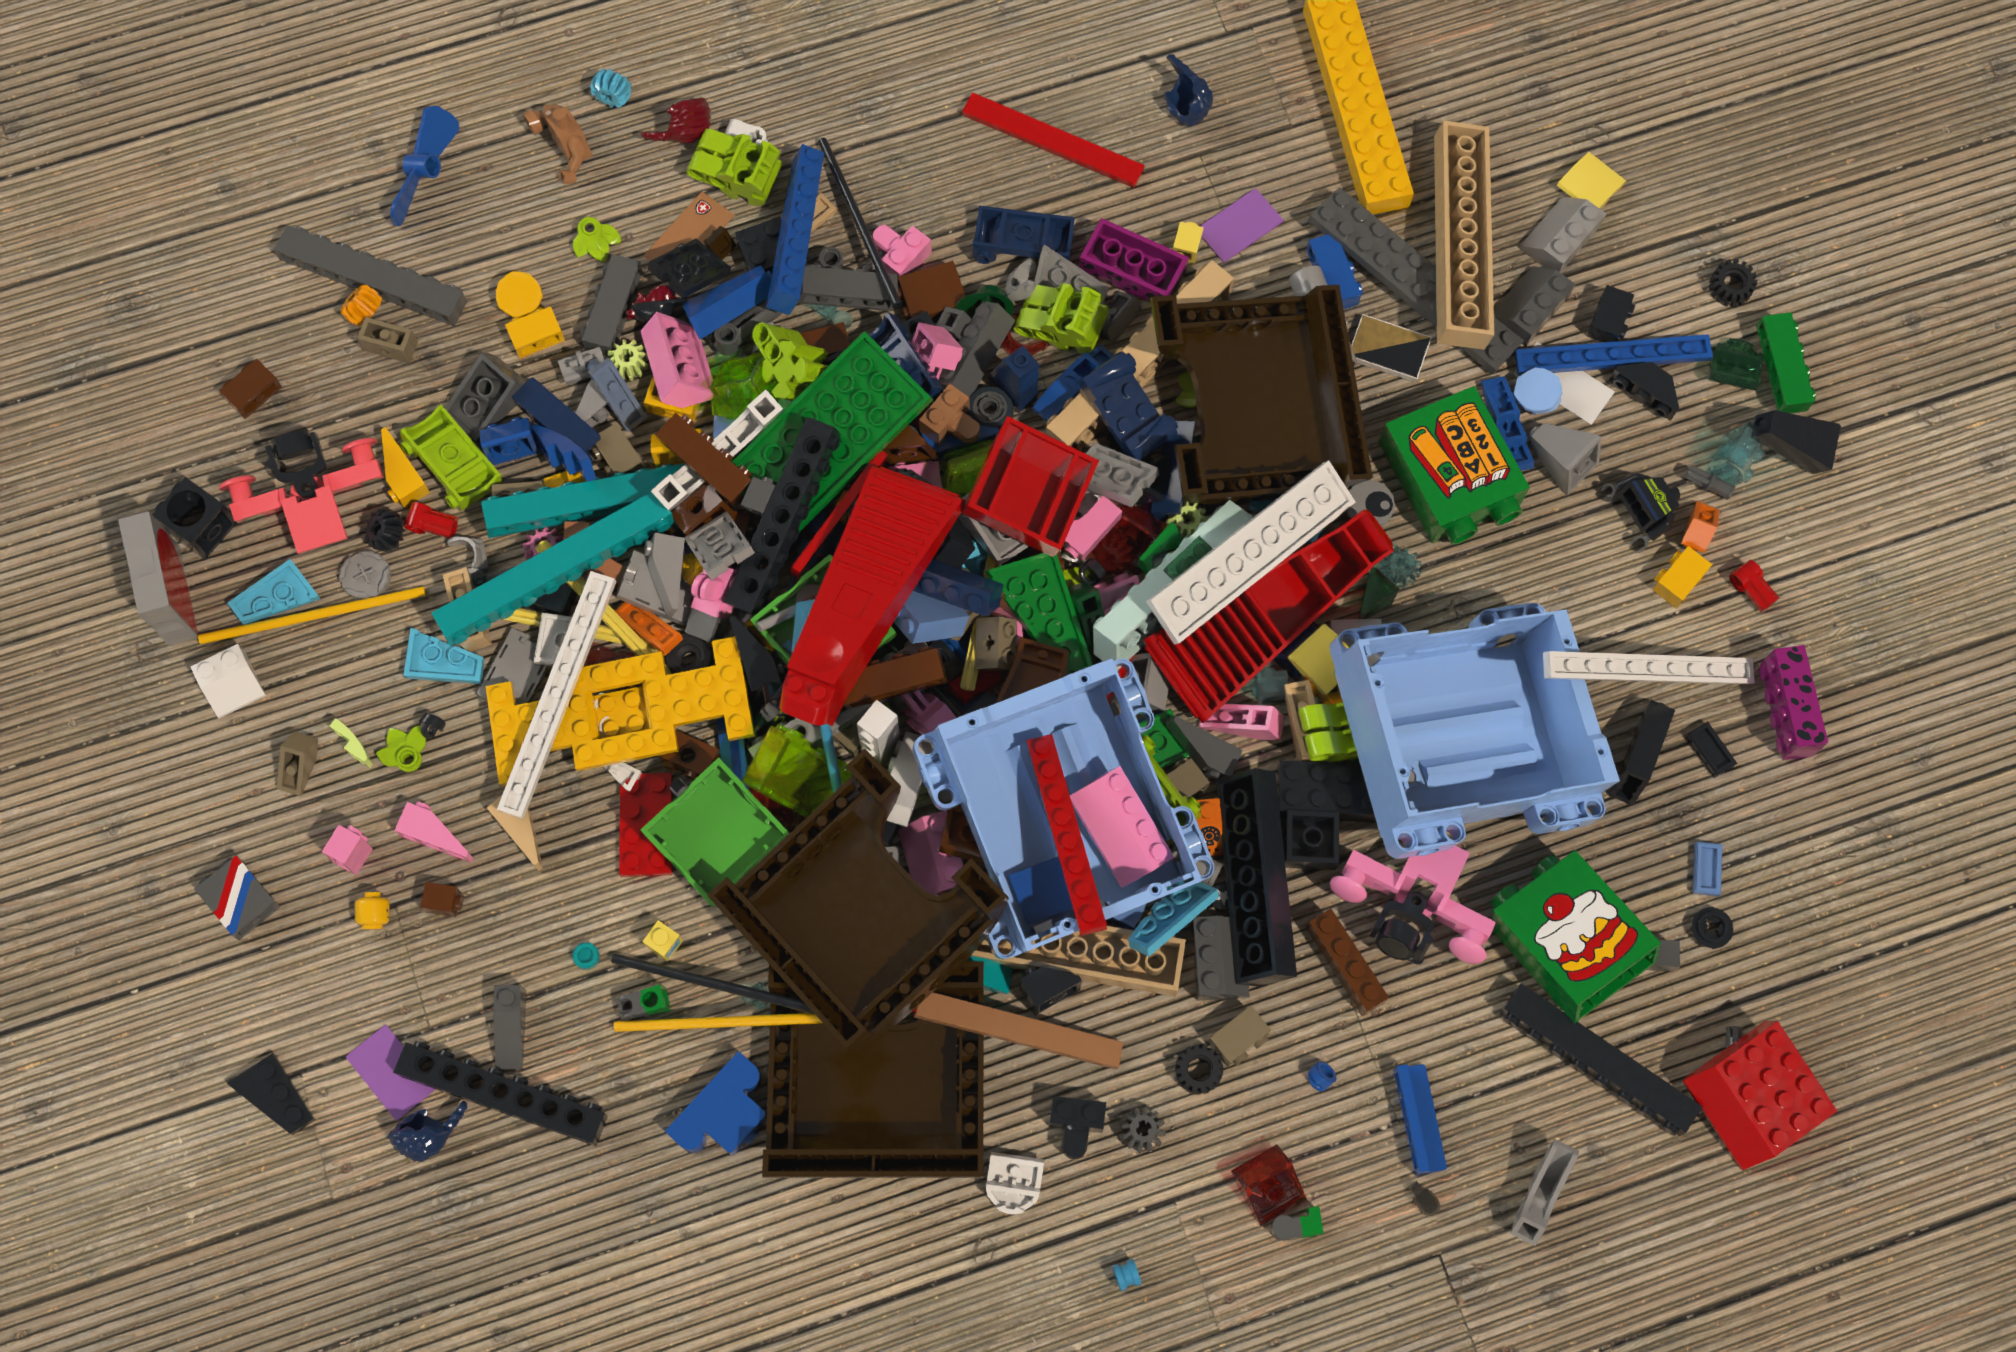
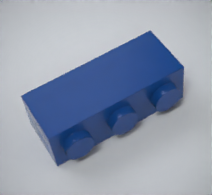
[1306,234,1363,309]

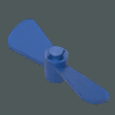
[390,106,459,226]

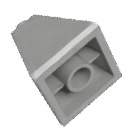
[1529,423,1601,496]

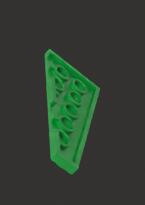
[984,553,1093,676]

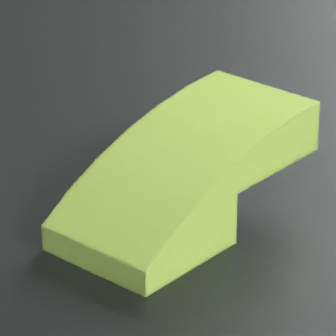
[329,718,373,768]

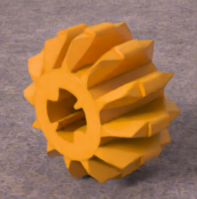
[340,284,382,326]

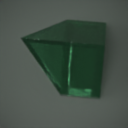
[1358,567,1399,619]

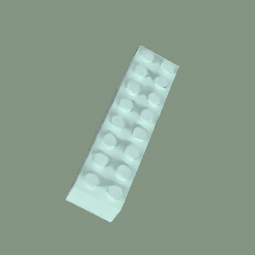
[1093,500,1253,671]

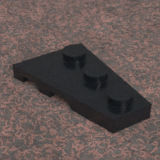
[226,1053,316,1135]

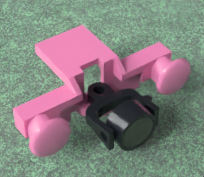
[1330,846,1496,965]

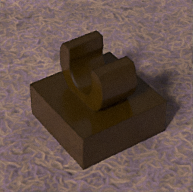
[703,226,737,260]

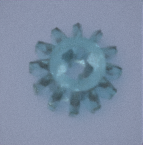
[1379,546,1422,589]

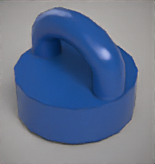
[1308,1061,1336,1092]

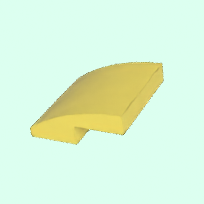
[1557,152,1626,209]
[1287,624,1349,695]

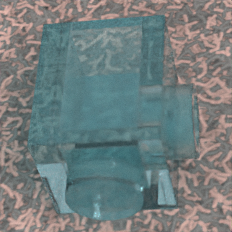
[1251,668,1289,704]

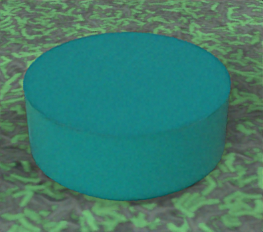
[572,942,600,970]

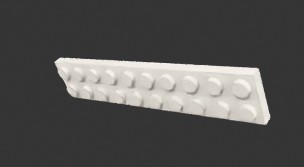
[1146,461,1356,644]

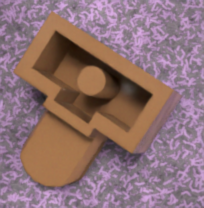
[919,384,980,446]

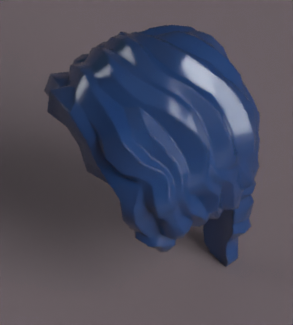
[1164,54,1213,127]
[388,1101,468,1162]

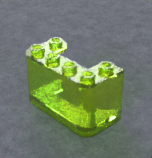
[741,724,852,819]

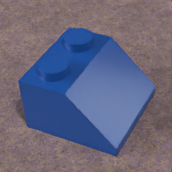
[480,418,539,466]

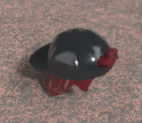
[626,285,688,324]

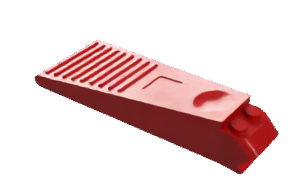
[779,466,966,726]
[1143,509,1394,723]

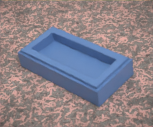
[1693,842,1722,897]

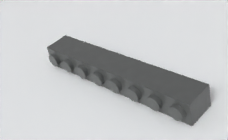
[274,225,467,327]

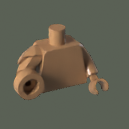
[523,104,593,184]

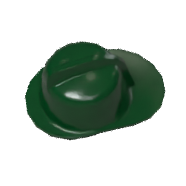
[955,284,1014,319]

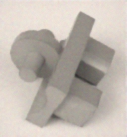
[558,347,604,385]

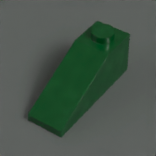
[1068,582,1105,665]

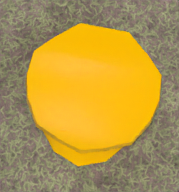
[496,271,543,318]

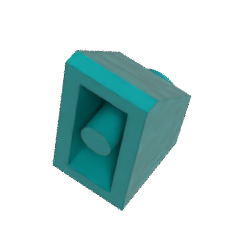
[966,956,1013,995]

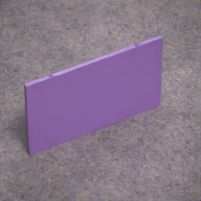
[1200,188,1284,263]
[345,1024,436,1121]

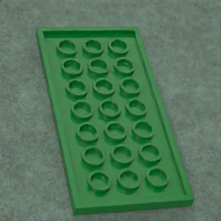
[732,331,933,532]

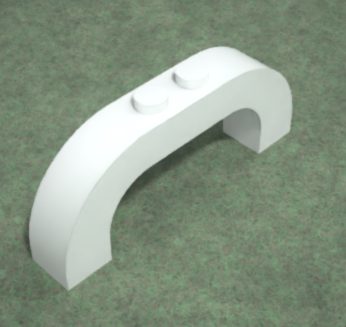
[651,390,783,511]

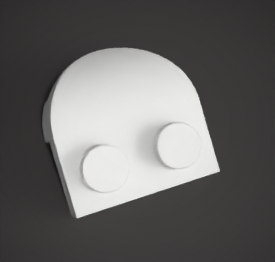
[986,1152,1044,1214]

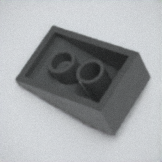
[445,353,527,442]

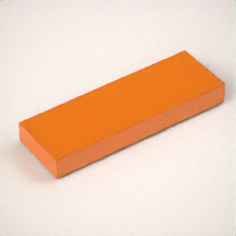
[615,602,683,656]

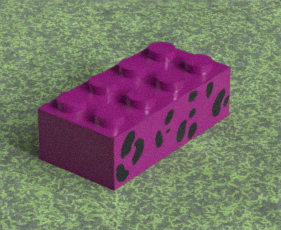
[1079,218,1189,302]
[1759,645,1828,761]

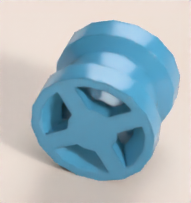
[1112,1258,1142,1292]

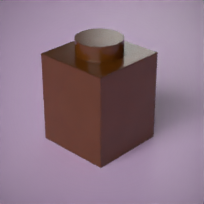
[420,882,464,917]

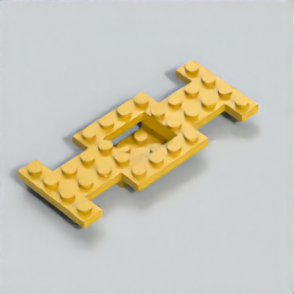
[485,637,755,787]

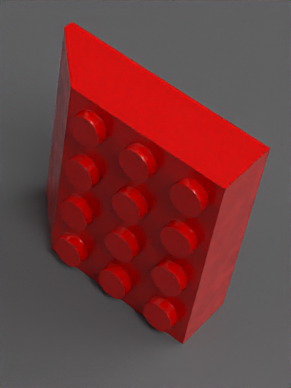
[961,416,1099,557]
[1682,1021,1837,1170]

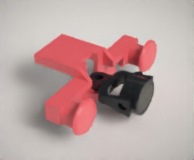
[219,429,384,554]

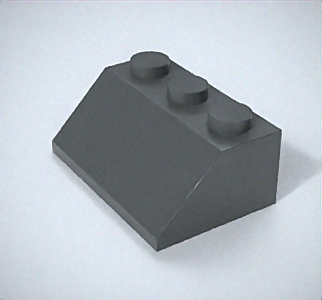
[1494,266,1576,347]
[1191,916,1250,1001]

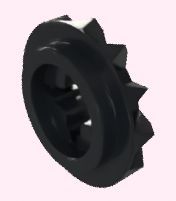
[1690,907,1733,949]

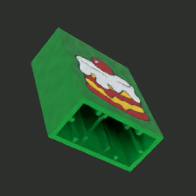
[1491,850,1661,1024]

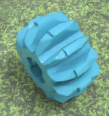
[590,69,632,108]

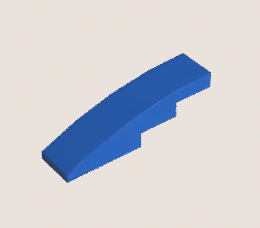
[1481,376,1534,471]
[531,424,596,482]

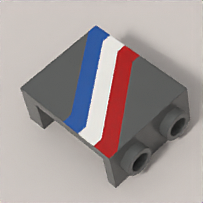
[194,855,281,940]

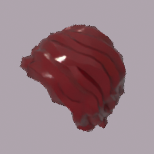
[641,97,711,143]

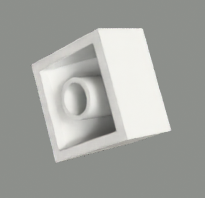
[190,644,266,718]

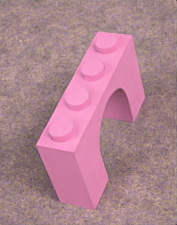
[1063,496,1122,562]

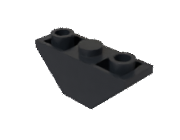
[1609,362,1679,421]

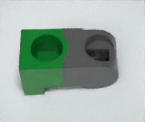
[617,984,672,1021]
[1270,1206,1324,1241]

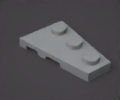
[1034,245,1109,305]

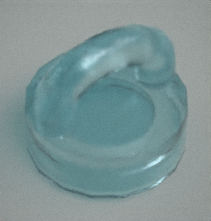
[741,982,768,1009]

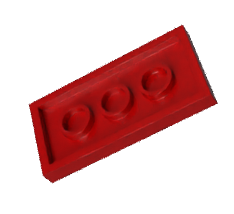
[619,773,673,877]

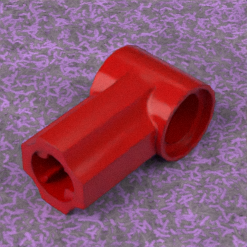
[404,502,458,538]
[1729,560,1779,612]

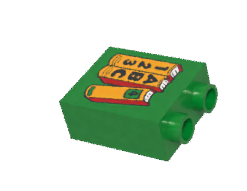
[1378,386,1530,545]

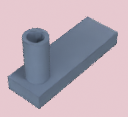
[586,358,648,432]

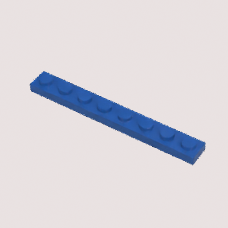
[1514,334,1713,376]

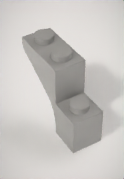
[1510,1139,1579,1246]

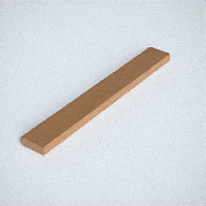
[914,992,1123,1069]

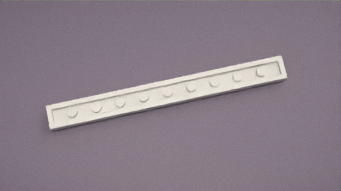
[497,571,616,819]
[1543,651,1754,684]

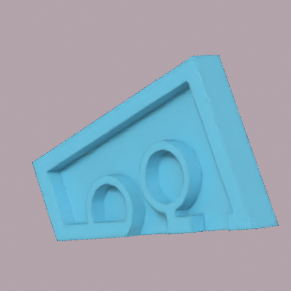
[227,559,321,625]
[403,628,485,684]

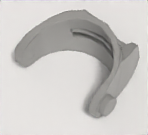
[1006,258,1036,301]
[447,536,489,573]

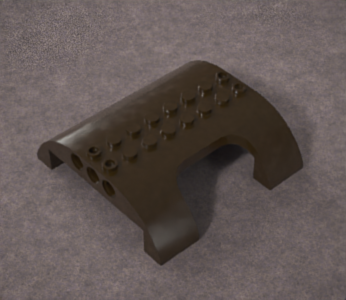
[1150,284,1373,504]
[707,749,1009,1050]
[762,961,984,1178]

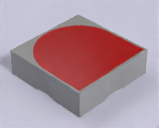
[118,511,199,646]

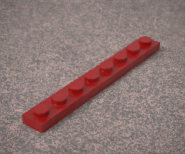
[1026,734,1107,936]

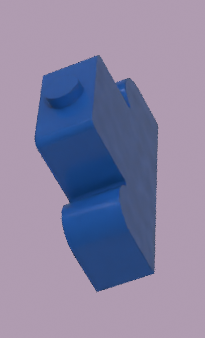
[665,1051,767,1156]

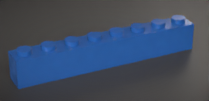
[766,144,824,315]

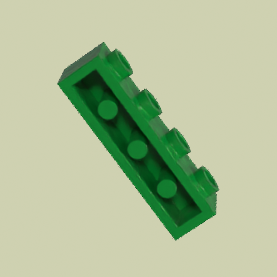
[1756,312,1816,413]

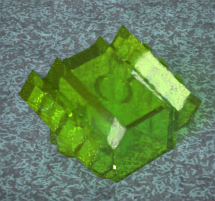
[710,353,780,420]
[942,438,994,493]

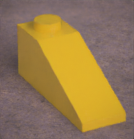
[381,427,430,508]

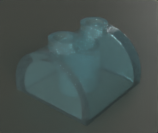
[1706,421,1765,485]

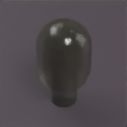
[1408,1180,1440,1216]

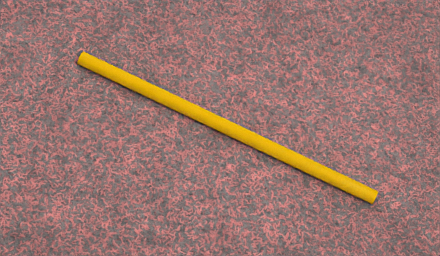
[198,586,426,644]
[614,1013,822,1032]

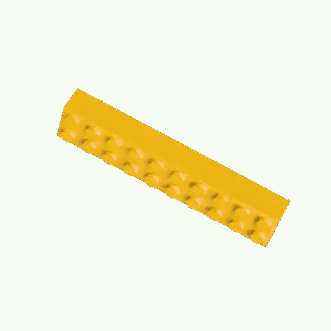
[1303,0,1414,215]

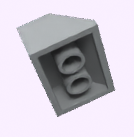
[1519,197,1606,272]

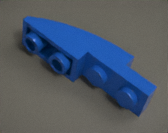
[1032,344,1113,422]

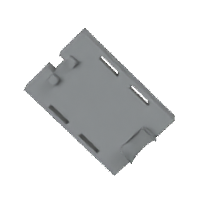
[1086,443,1159,507]
[684,511,755,580]
[615,550,694,627]
[477,628,550,705]

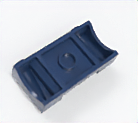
[972,205,1075,264]
[869,312,945,416]
[1077,351,1178,461]

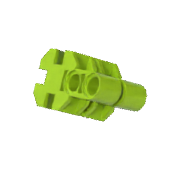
[686,129,782,206]
[1013,283,1110,354]
[752,322,828,401]
[1298,702,1360,764]

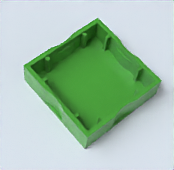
[641,758,790,908]

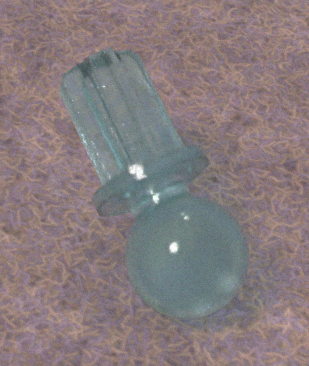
[811,305,853,330]

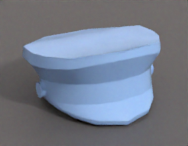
[1514,368,1563,415]

